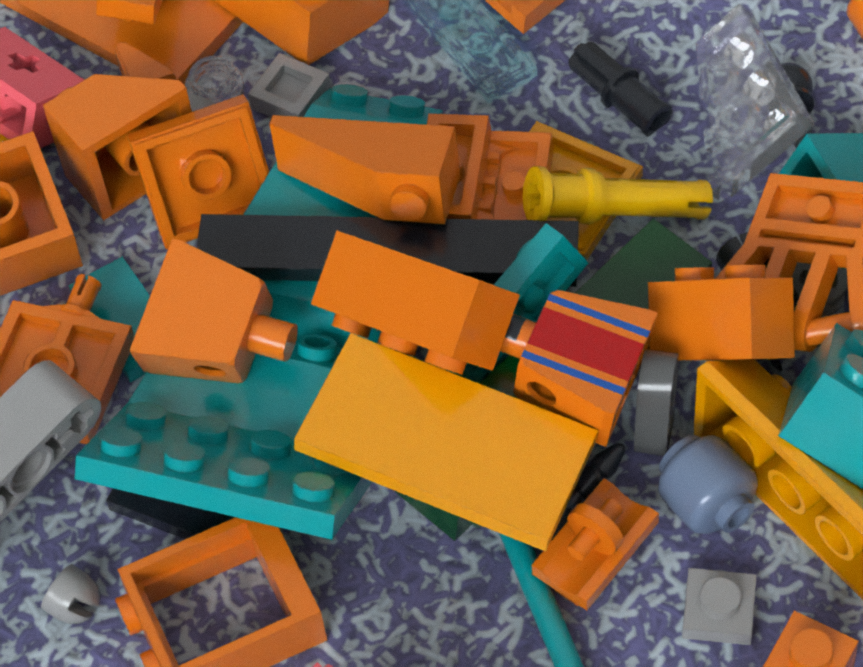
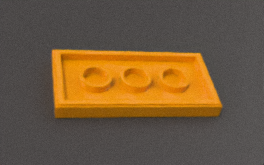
[294,333,598,552]

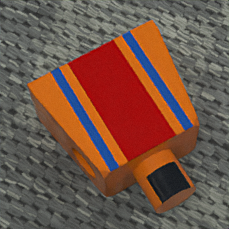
[500,290,658,447]

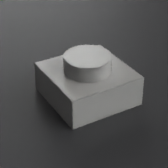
[248,53,331,117]
[682,568,757,645]

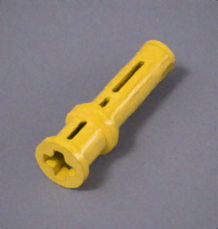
[522,166,713,224]

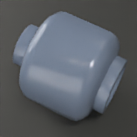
[658,435,758,534]

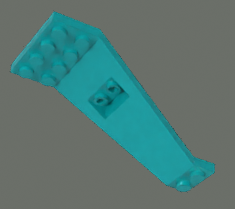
[75,84,443,540]

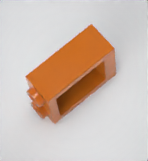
[115,517,327,667]

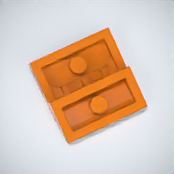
[426,114,554,220]

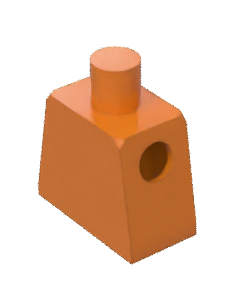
[129,238,298,384]

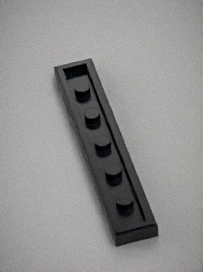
[197,214,579,287]

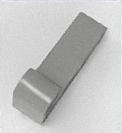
[0,360,102,522]

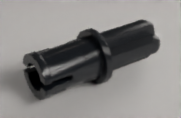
[568,42,673,137]

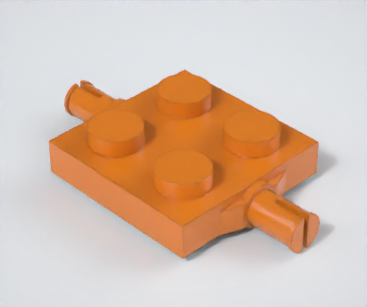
[0,274,134,444]

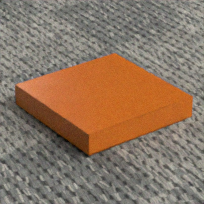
[126,94,269,249]

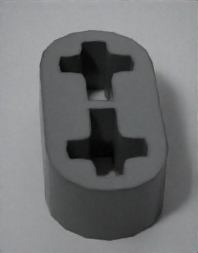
[634,349,679,456]

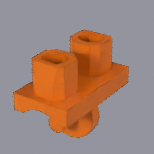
[531,478,659,611]

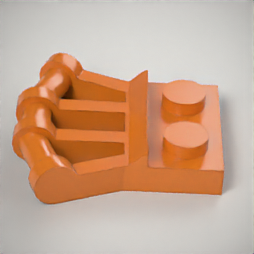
[715,173,863,352]

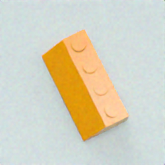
[693,359,863,600]

